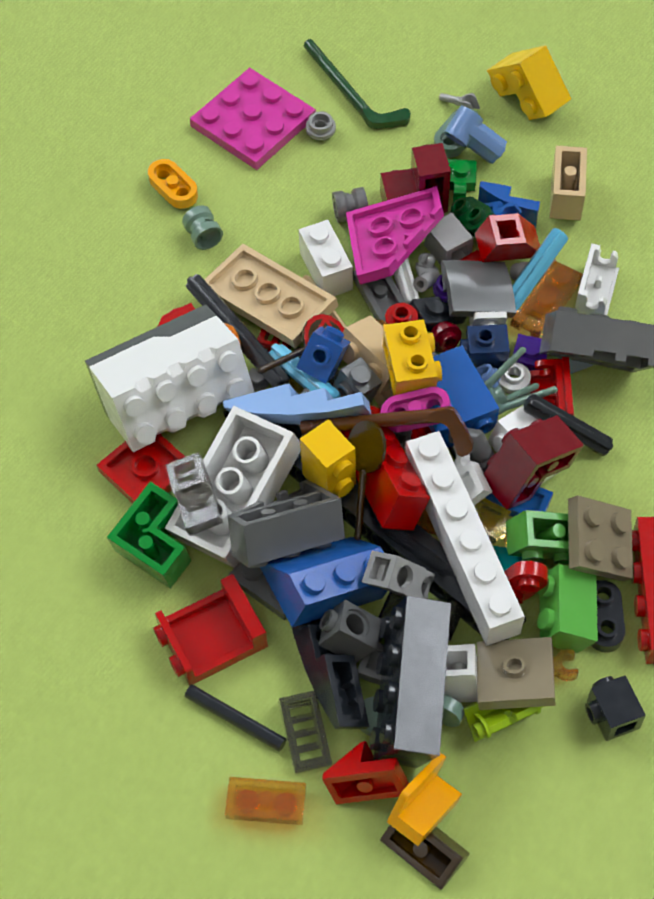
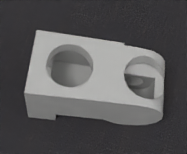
[362,551,435,599]

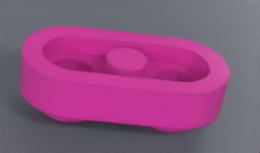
[381,387,452,432]

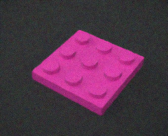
[190,67,316,170]

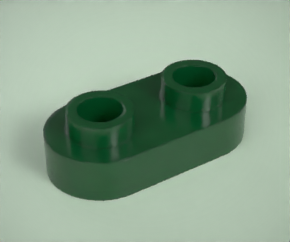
[449,196,496,238]

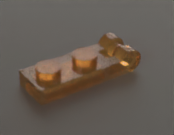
[510,261,583,339]

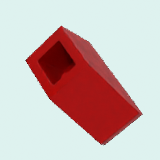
[475,213,540,262]

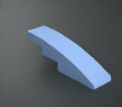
[223,383,371,425]

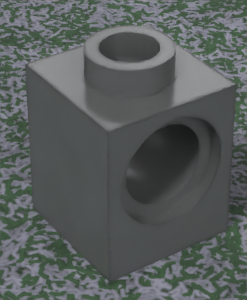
[319,600,381,663]

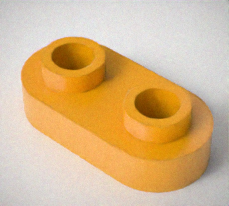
[148,159,198,209]

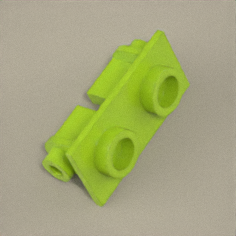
[463,701,545,742]

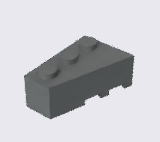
[539,307,654,372]
[227,479,345,568]

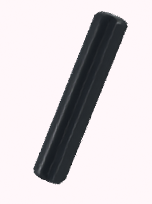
[523,394,613,456]

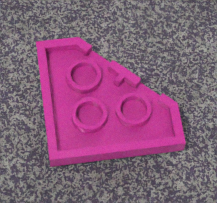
[346,186,444,285]

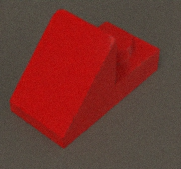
[322,741,409,805]

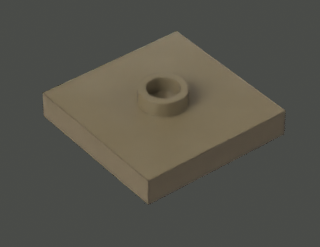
[477,637,556,710]

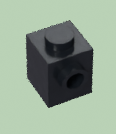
[585,675,646,741]

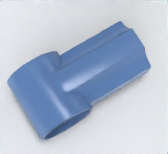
[444,105,507,164]

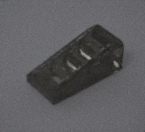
[278,691,332,774]

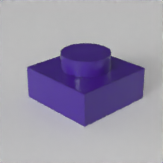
[513,334,547,371]

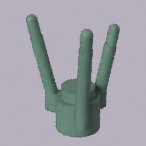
[484,347,558,415]

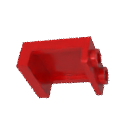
[153,574,268,686]

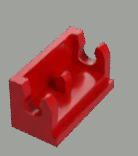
[529,357,574,416]

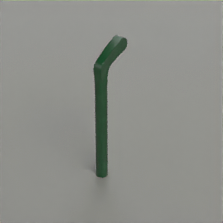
[303,39,411,129]

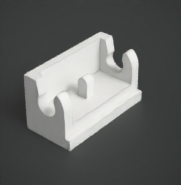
[575,243,619,315]

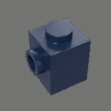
[460,324,510,369]

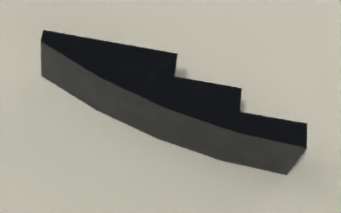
[292,618,370,729]

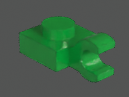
[447,159,477,203]

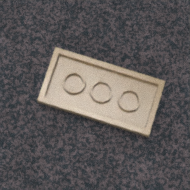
[204,244,338,348]

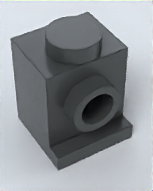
[333,357,382,404]

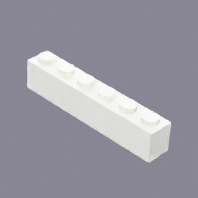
[405,431,525,646]

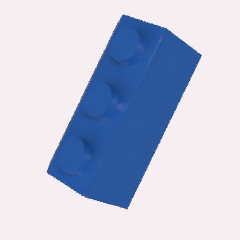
[260,537,387,627]

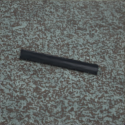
[185,684,287,752]

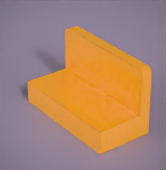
[387,752,462,846]

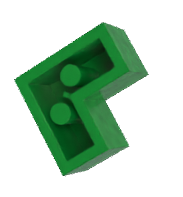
[107,481,192,589]

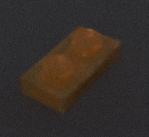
[225,777,307,825]

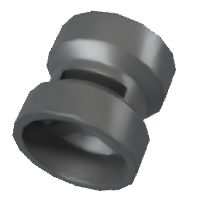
[332,187,368,223]

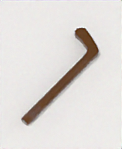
[300,406,474,457]

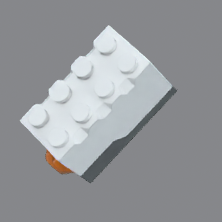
[85,304,255,452]

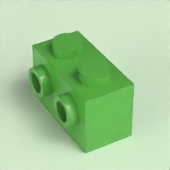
[506,510,569,565]
[537,564,598,653]

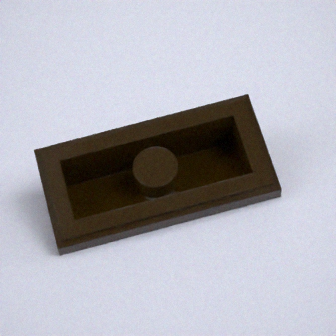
[380,825,470,890]

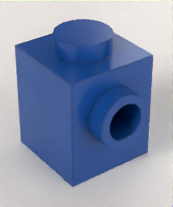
[296,326,351,384]

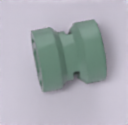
[182,205,223,250]

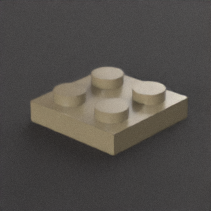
[568,495,633,582]

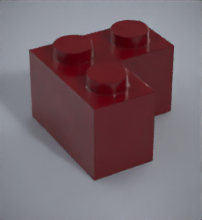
[380,143,451,213]
[484,415,585,510]

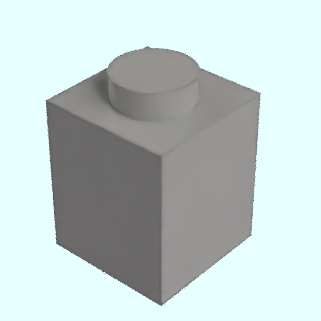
[424,212,473,265]

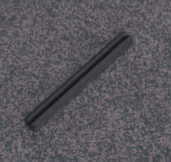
[186,274,291,387]

